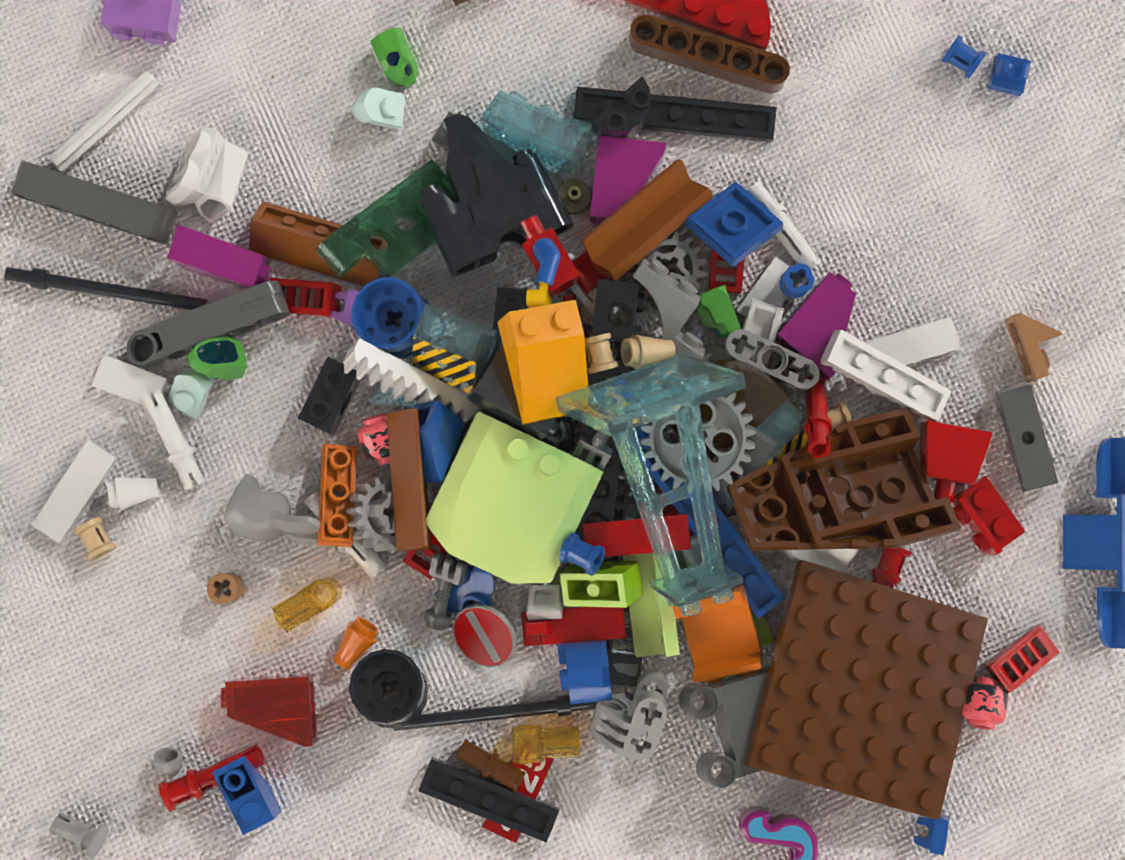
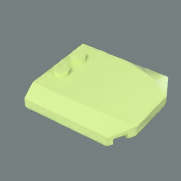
[426,412,603,584]

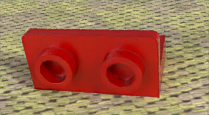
[953,476,1026,555]

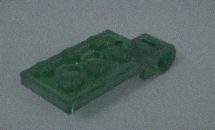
[316,159,457,277]

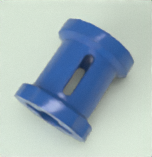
[941,35,987,79]
[779,263,815,299]
[559,533,605,576]

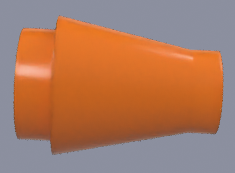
[333,617,379,670]

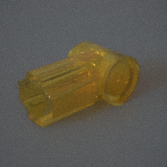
[272,577,342,633]
[511,725,580,764]

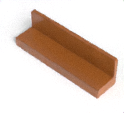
[581,159,713,281]
[249,201,391,286]
[387,408,432,551]

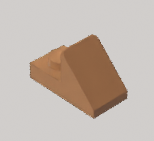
[1004,313,1062,382]

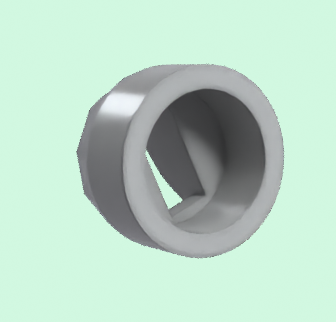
[153,747,182,777]

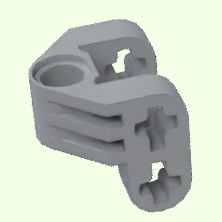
[589,669,668,760]

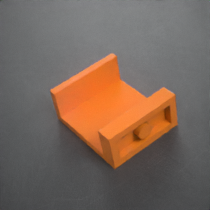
[672,580,763,684]

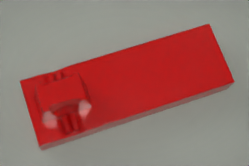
[521,607,627,646]

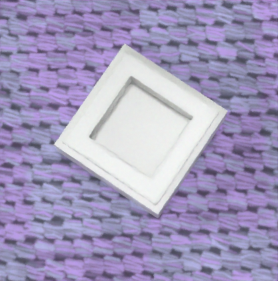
[526,584,563,620]

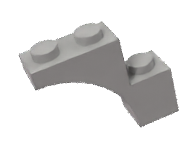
[633,259,706,384]

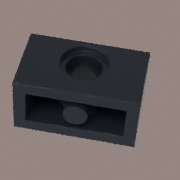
[298,357,362,435]

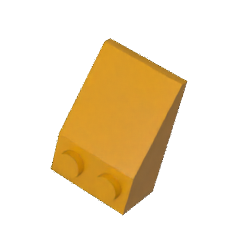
[497,300,590,425]

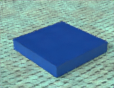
[686,181,783,267]

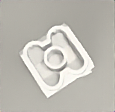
[165,126,248,223]

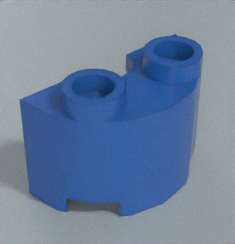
[557,640,612,704]

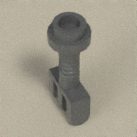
[572,397,628,471]
[424,551,468,630]

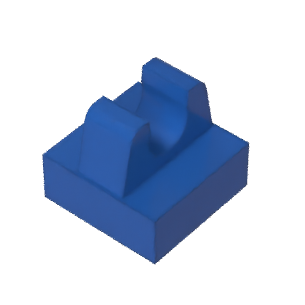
[988,53,1031,96]
[914,814,950,856]

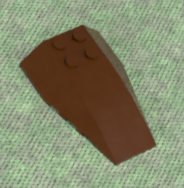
[727,407,961,551]

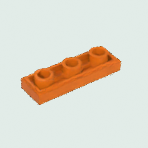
[317,444,357,547]

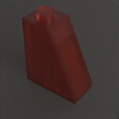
[221,673,318,747]

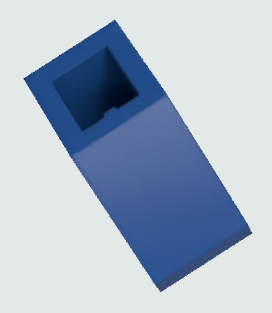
[414,400,466,484]
[212,755,281,835]

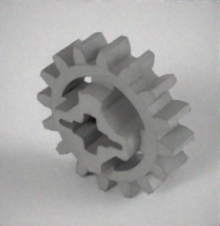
[633,232,706,301]
[346,476,397,552]

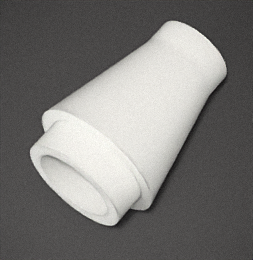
[107,477,160,510]

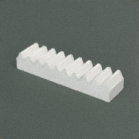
[820,330,951,422]
[343,338,479,422]

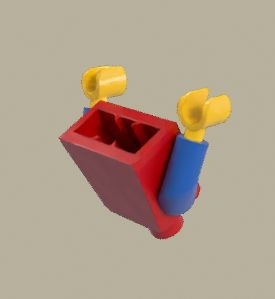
[518,215,581,308]

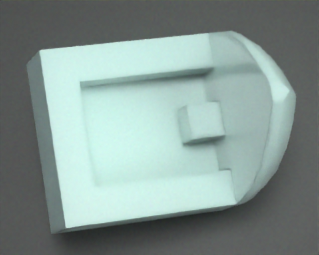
[351,87,405,129]
[167,366,214,420]

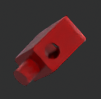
[920,420,993,503]

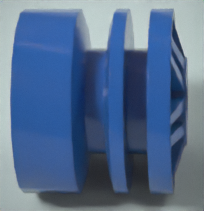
[351,277,435,359]

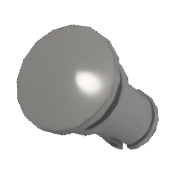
[50,812,108,858]

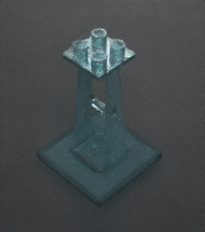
[555,354,747,616]

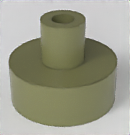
[558,179,591,215]

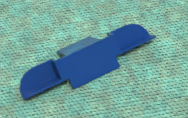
[1063,437,1125,649]

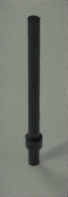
[4,267,208,310]
[394,695,597,731]

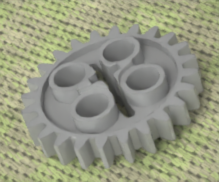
[641,378,756,494]

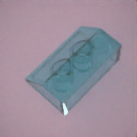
[481,90,593,176]

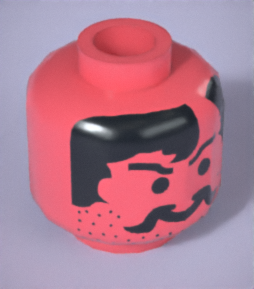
[357,413,390,465]
[962,677,1008,730]

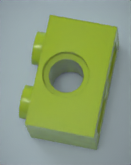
[559,561,643,608]

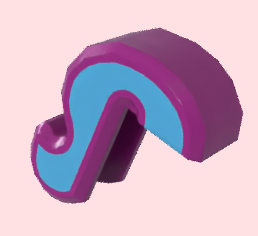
[738,806,819,860]

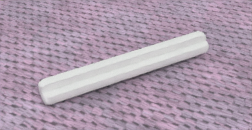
[49,71,159,172]

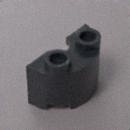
[591,76,652,139]

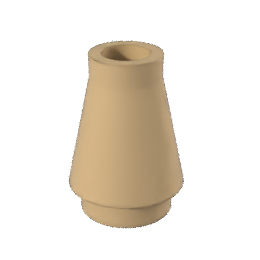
[621,335,675,370]

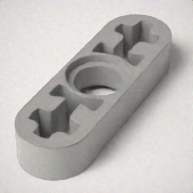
[724,329,819,392]

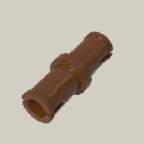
[456,739,526,792]

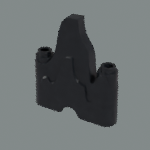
[419,113,574,276]

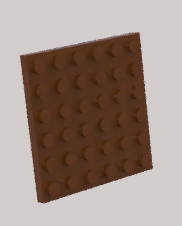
[744,560,988,820]

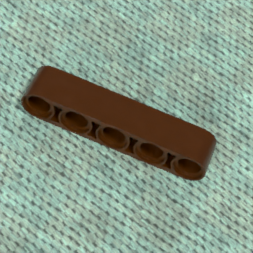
[629,15,790,93]

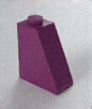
[589,136,666,227]
[167,225,272,289]
[775,272,856,381]

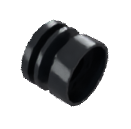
[349,649,429,729]

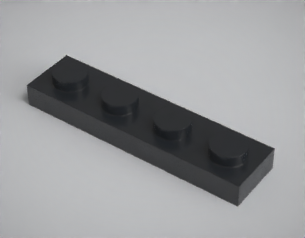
[418,757,560,843]

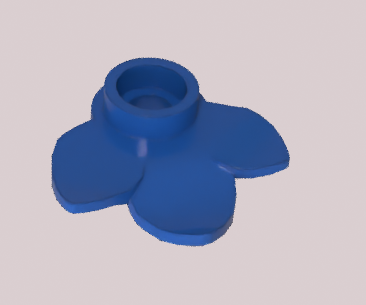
[434,560,495,612]

